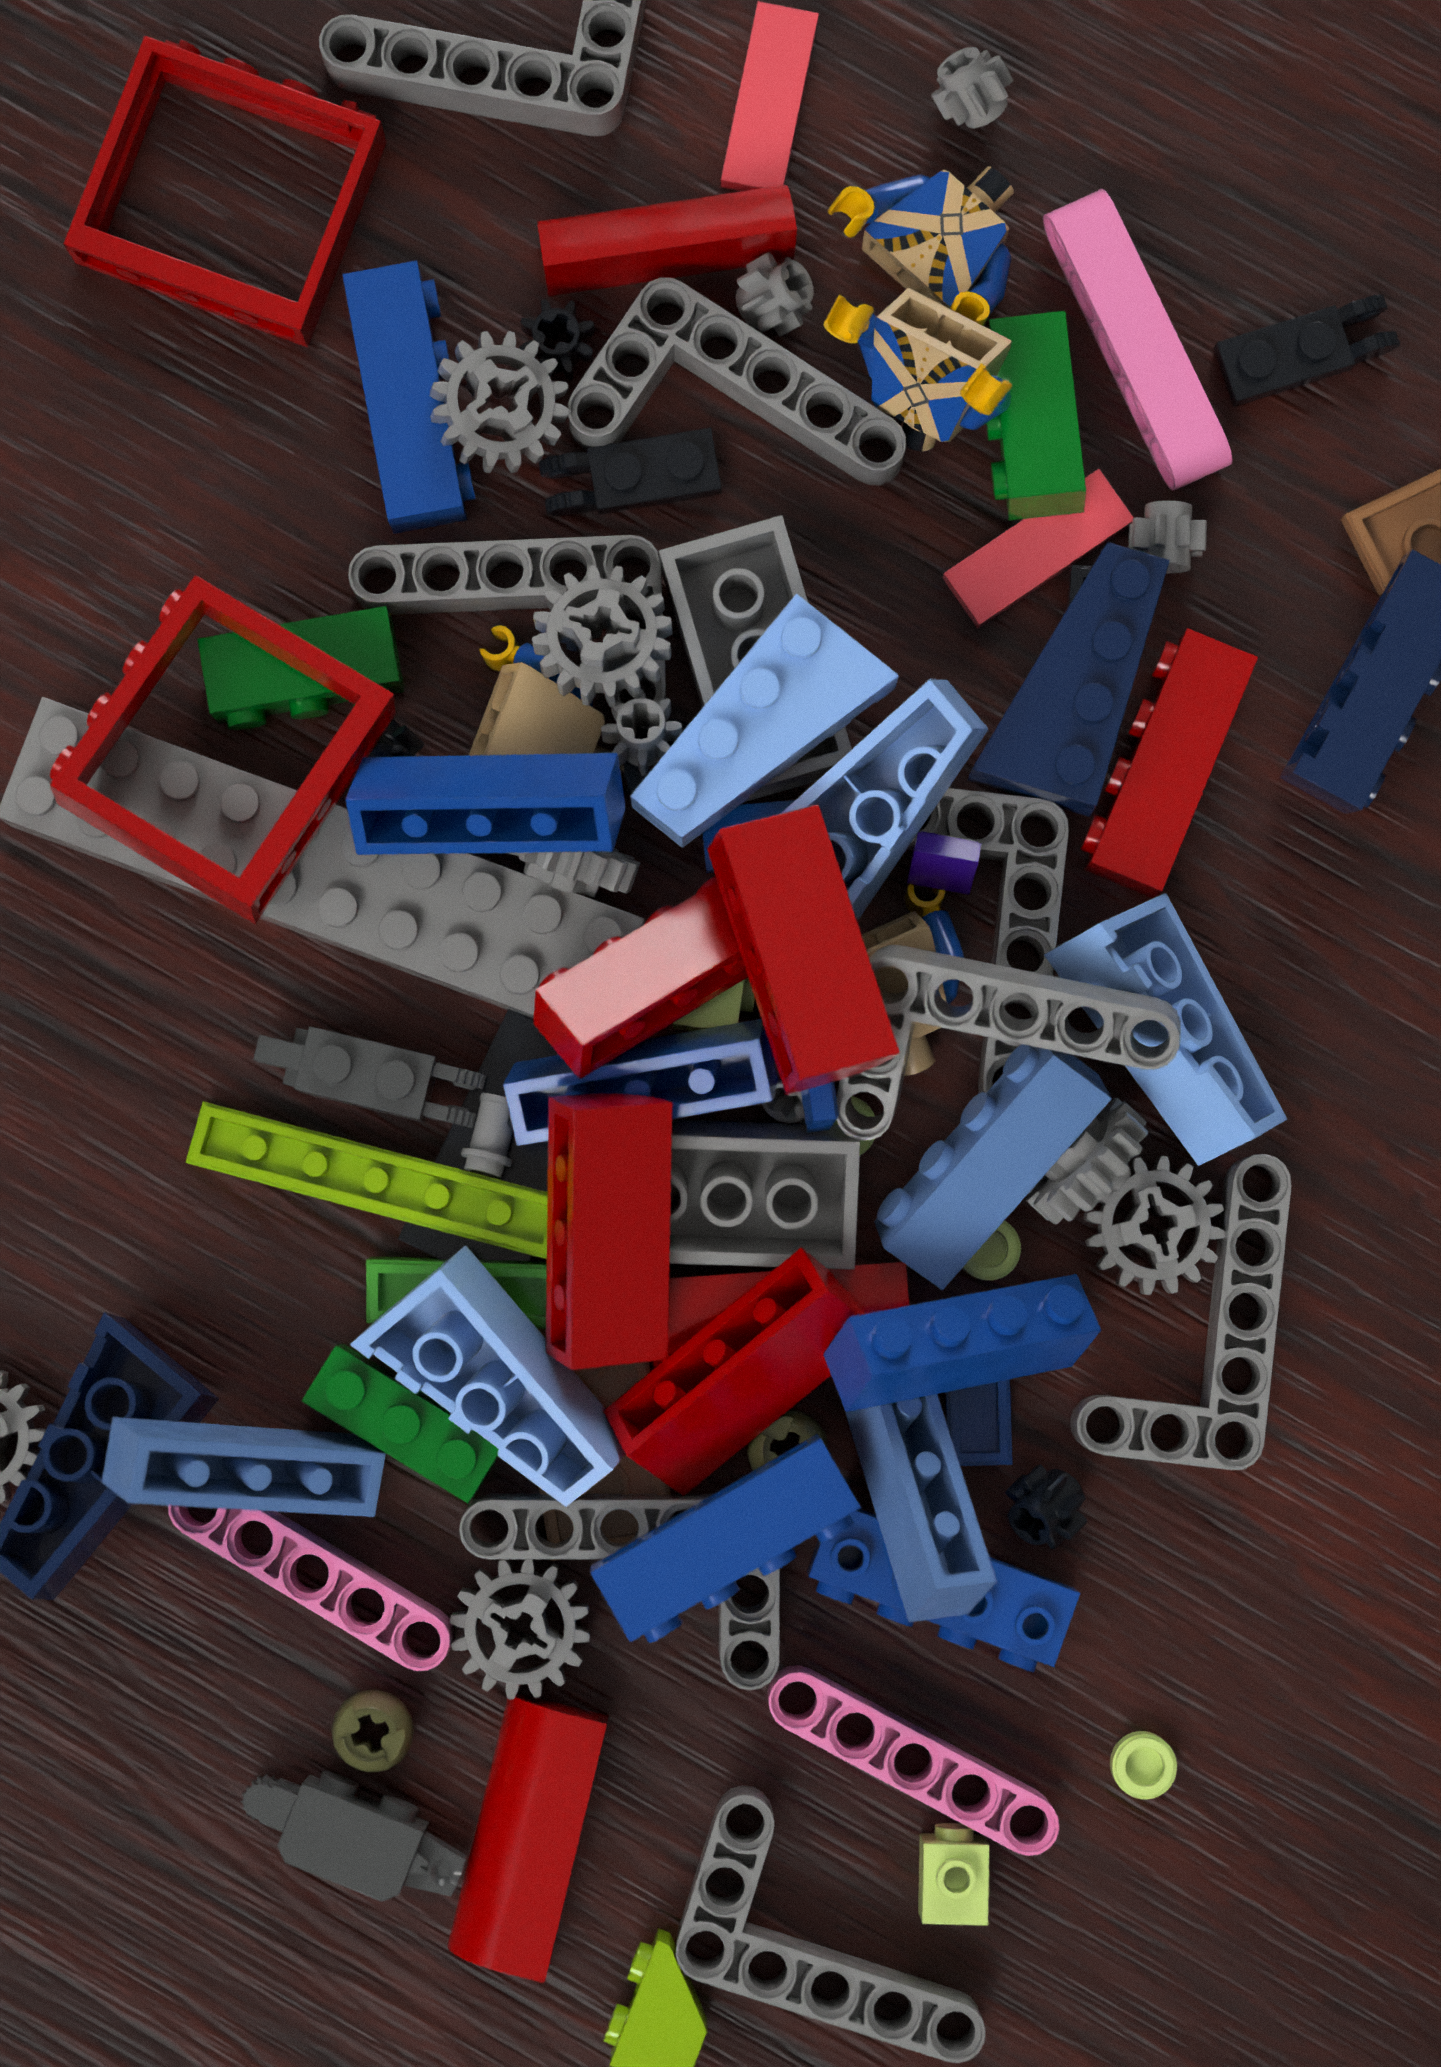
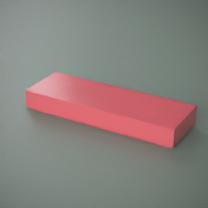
[721,1,819,191]
[942,469,1133,629]

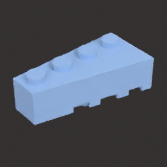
[630,593,899,848]
[781,679,988,921]
[1044,893,1287,1166]
[350,1245,625,1507]

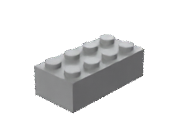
[659,515,852,802]
[670,1120,860,1269]

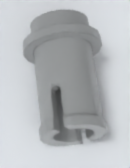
[461,1093,513,1178]

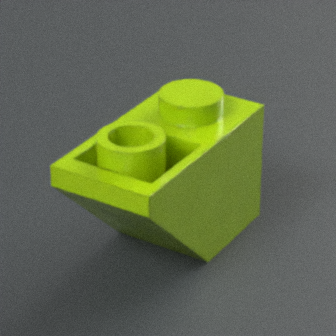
[603,1928,707,2067]

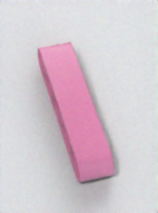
[1043,189,1233,491]
[168,1505,454,1671]
[767,1665,1059,1856]

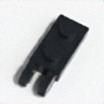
[1213,294,1400,407]
[538,428,722,517]

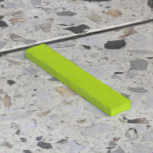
[185,1101,548,1260]

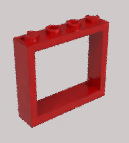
[63,36,387,348]
[49,575,396,924]

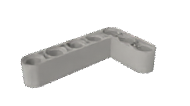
[319,0,646,136]
[568,278,906,485]
[348,535,666,728]
[907,788,1069,1093]
[836,945,1181,1140]
[1070,1154,1291,1470]
[459,1494,780,1690]
[676,1785,986,2063]

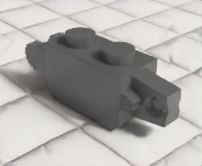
[253,1026,486,1128]
[240,1771,467,1902]

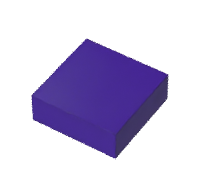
[907,831,982,895]

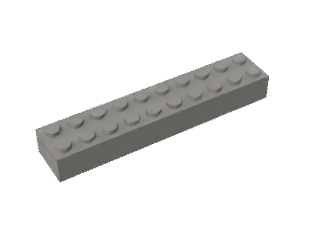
[0,697,645,1020]

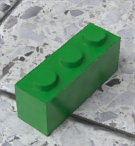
[986,311,1086,521]
[197,606,405,730]
[302,1344,499,1503]

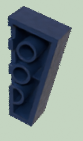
[967,542,1170,817]
[1279,549,1441,814]
[0,1312,219,1600]

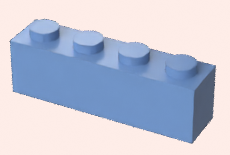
[874,1044,1112,1290]
[844,1394,997,1622]
[102,1417,386,1517]

